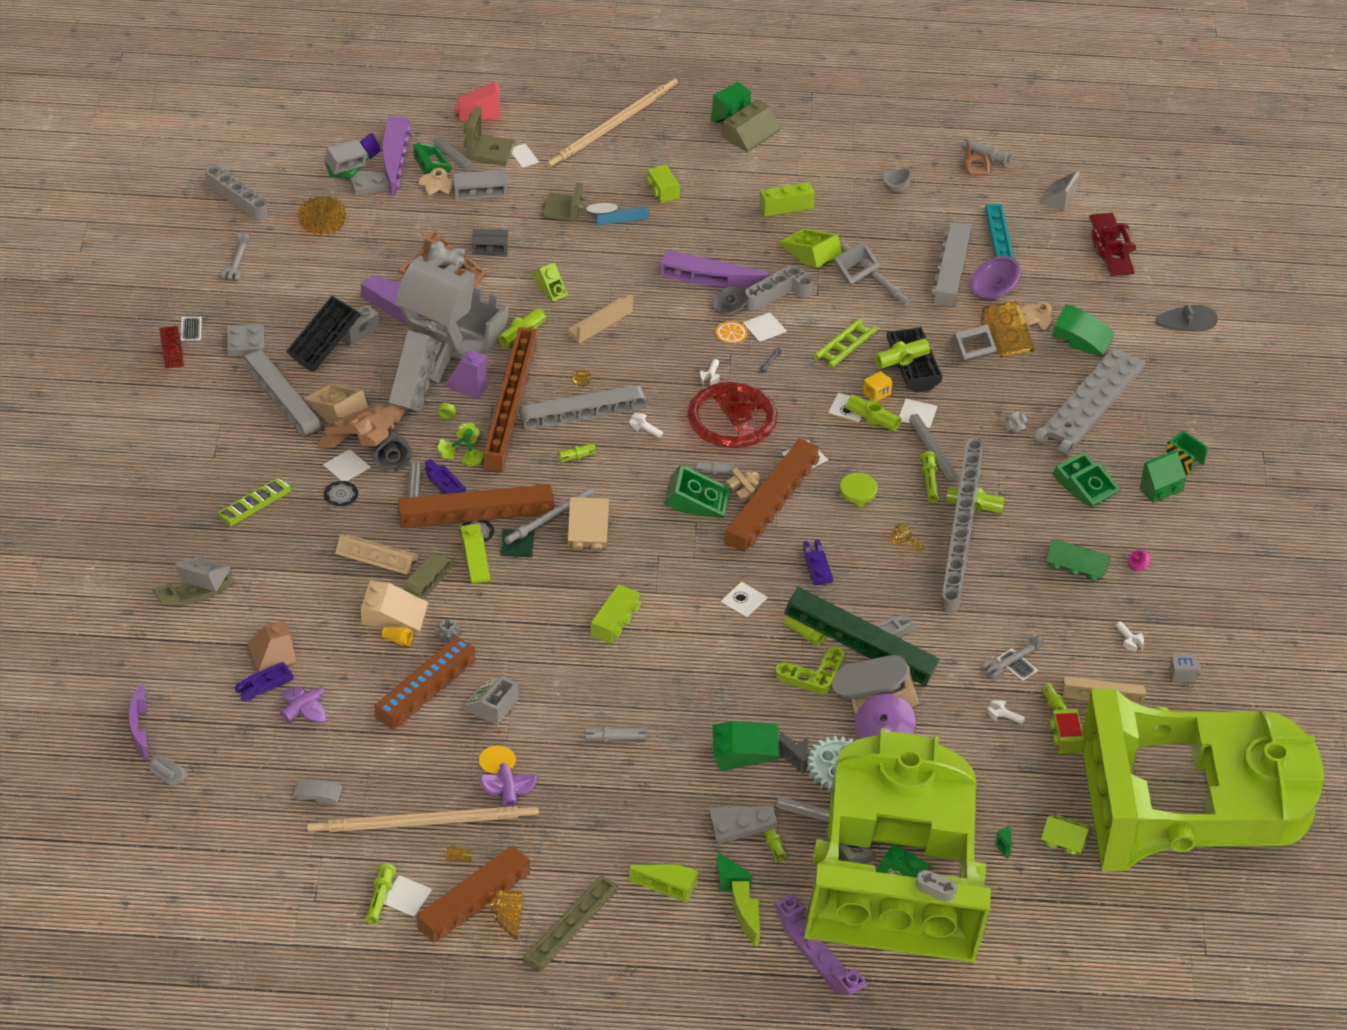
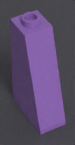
[361,275,423,326]

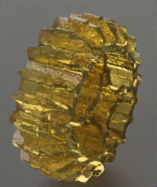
[298,196,346,235]

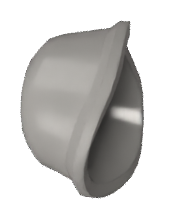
[882,167,912,193]

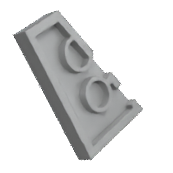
[709,806,779,845]

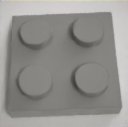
[227,324,265,356]

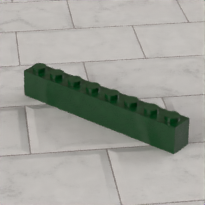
[784,587,940,686]

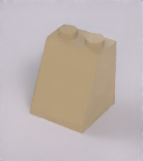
[568,497,609,551]

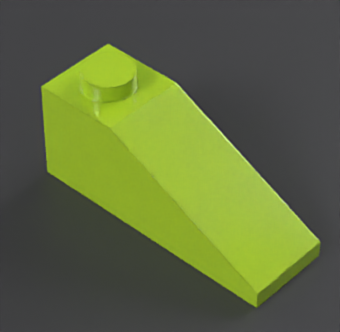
[460,524,491,584]
[629,864,698,903]

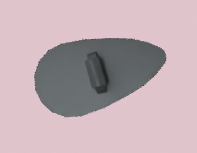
[1155,305,1218,331]

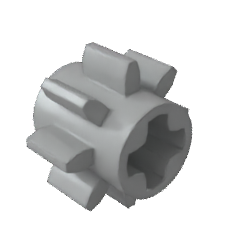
[1003,411,1028,433]
[435,619,460,644]

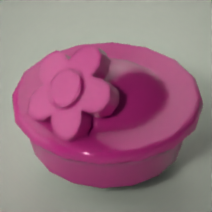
[1128,550,1151,572]

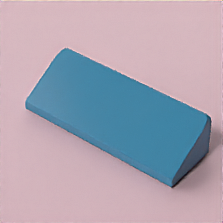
[594,206,649,225]

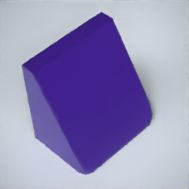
[360,133,381,159]

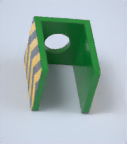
[1165,430,1208,475]

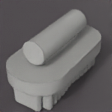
[149,754,188,786]

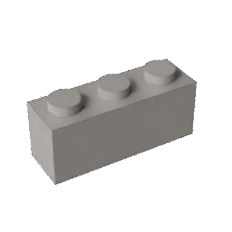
[453,170,507,200]

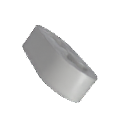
[916,870,957,901]

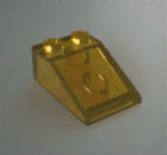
[980,300,1034,358]

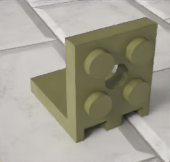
[464,106,515,167]

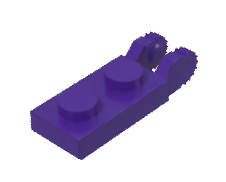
[803,539,833,585]
[234,662,294,701]

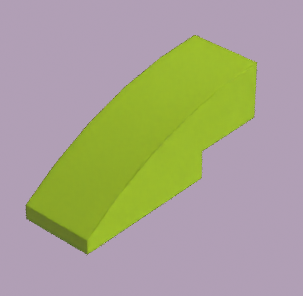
[731,881,760,946]

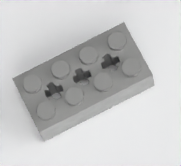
[389,331,439,412]

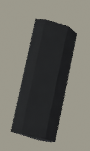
[286,296,361,371]
[886,327,942,393]

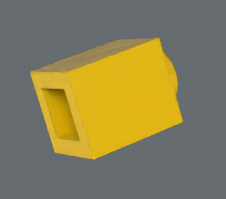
[863,371,893,401]

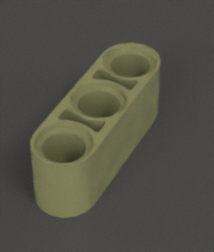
[404,552,452,600]

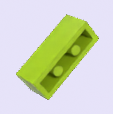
[759,182,815,217]
[590,584,641,644]

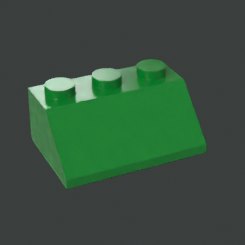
[1046,539,1112,581]

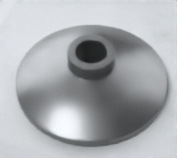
[713,286,748,314]

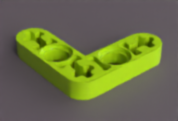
[775,646,845,694]

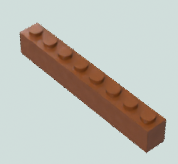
[725,438,820,552]
[398,484,554,528]

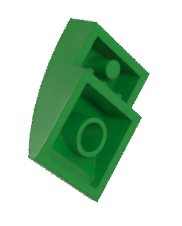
[1053,304,1115,357]
[1052,451,1121,507]

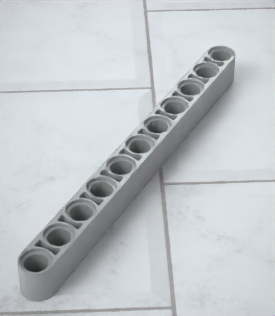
[942,437,983,613]

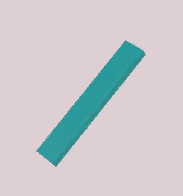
[985,204,1014,258]

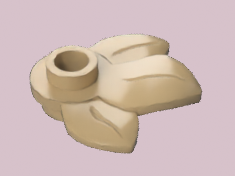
[418,168,452,197]
[1020,302,1052,331]

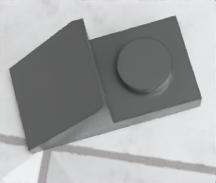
[779,733,808,774]

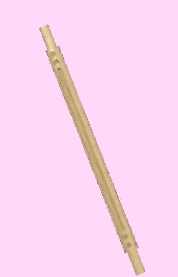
[546,78,678,168]
[307,806,539,832]

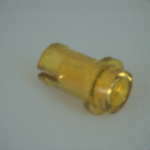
[446,845,473,862]

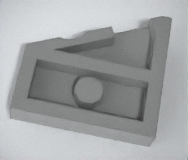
[349,170,389,196]

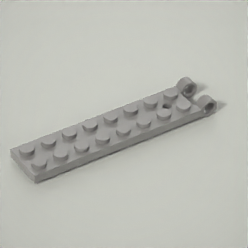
[1034,347,1145,456]

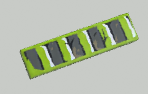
[218,476,291,527]

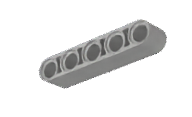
[205,165,268,221]

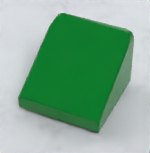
[995,826,1012,859]

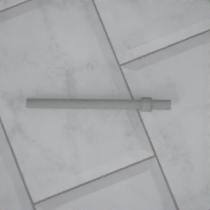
[841,242,911,306]
[504,487,595,544]

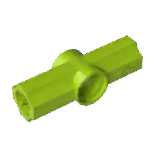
[498,308,546,349]
[874,338,930,369]
[846,394,902,432]
[946,486,1005,513]

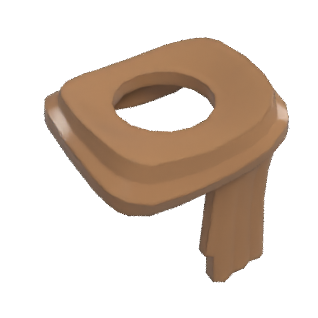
[963,140,990,176]

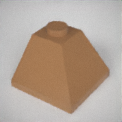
[247,620,297,673]

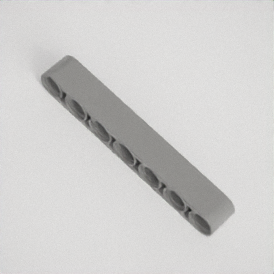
[242,349,321,437]
[519,385,648,430]

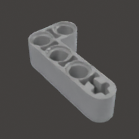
[745,265,813,311]

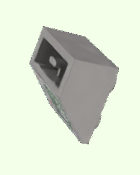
[463,675,519,726]

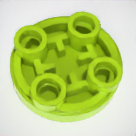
[839,473,878,507]

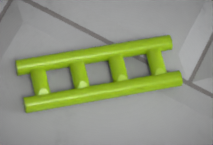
[813,318,878,369]

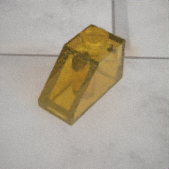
[491,890,523,939]

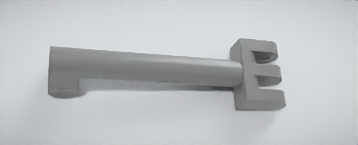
[221,232,250,281]
[981,633,1043,681]

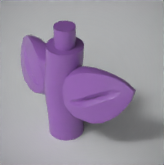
[280,686,326,723]
[479,763,537,807]

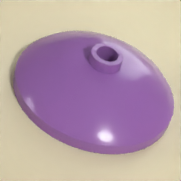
[971,256,1021,299]
[855,694,916,739]

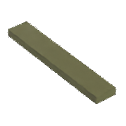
[523,875,618,972]

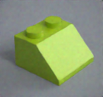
[1041,813,1093,855]

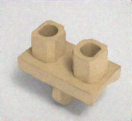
[727,467,760,503]

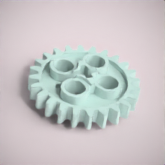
[806,736,853,793]

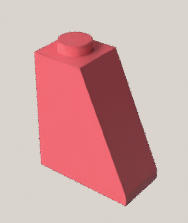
[455,82,500,121]

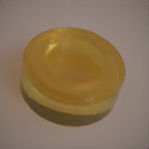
[573,369,591,387]

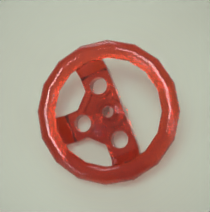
[687,381,778,448]

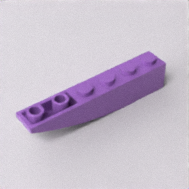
[383,116,412,196]
[660,249,769,289]

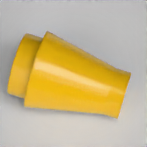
[382,627,413,647]

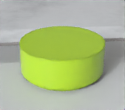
[437,402,456,420]

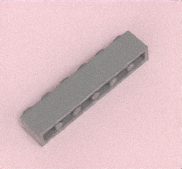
[931,222,972,307]

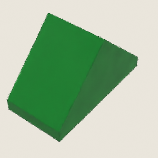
[716,853,753,892]

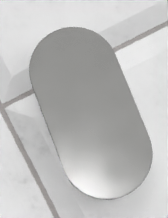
[832,655,910,699]

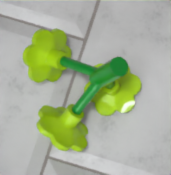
[437,422,484,467]

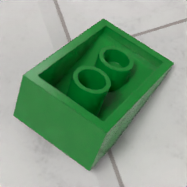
[664,464,731,518]
[712,721,780,771]

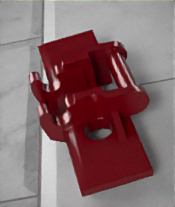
[1089,212,1136,276]

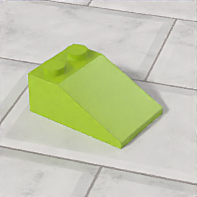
[778,229,842,268]

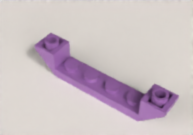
[774,894,867,995]

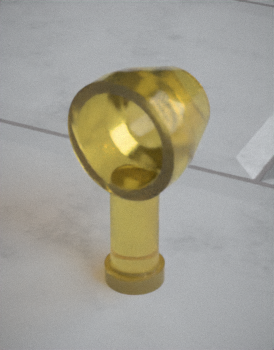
[890,523,925,553]

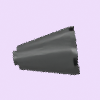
[374,428,411,471]

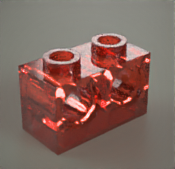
[159,326,184,369]

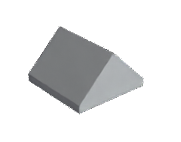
[1040,170,1080,211]
[175,557,230,592]

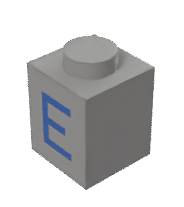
[1169,654,1201,683]

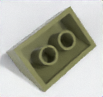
[722,99,781,152]

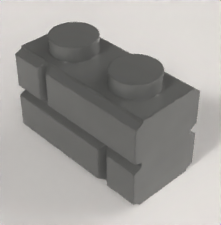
[472,229,508,255]

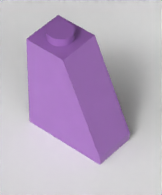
[445,350,487,399]

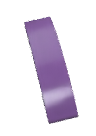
[129,684,148,760]

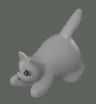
[426,241,465,273]

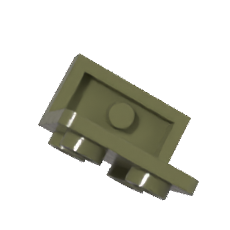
[543,183,586,222]

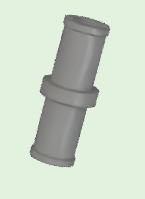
[695,461,734,476]

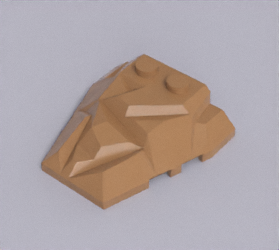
[318,404,405,448]

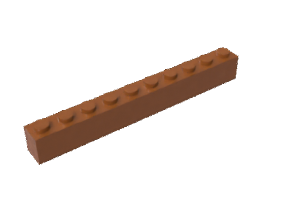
[484,327,536,472]

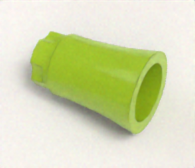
[784,616,827,646]

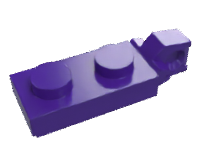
[425,459,466,494]

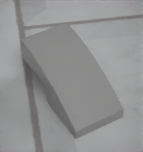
[294,779,343,805]

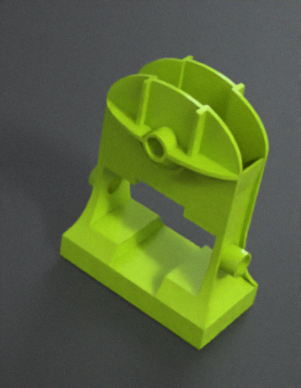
[1082,689,1325,871]
[804,728,991,963]

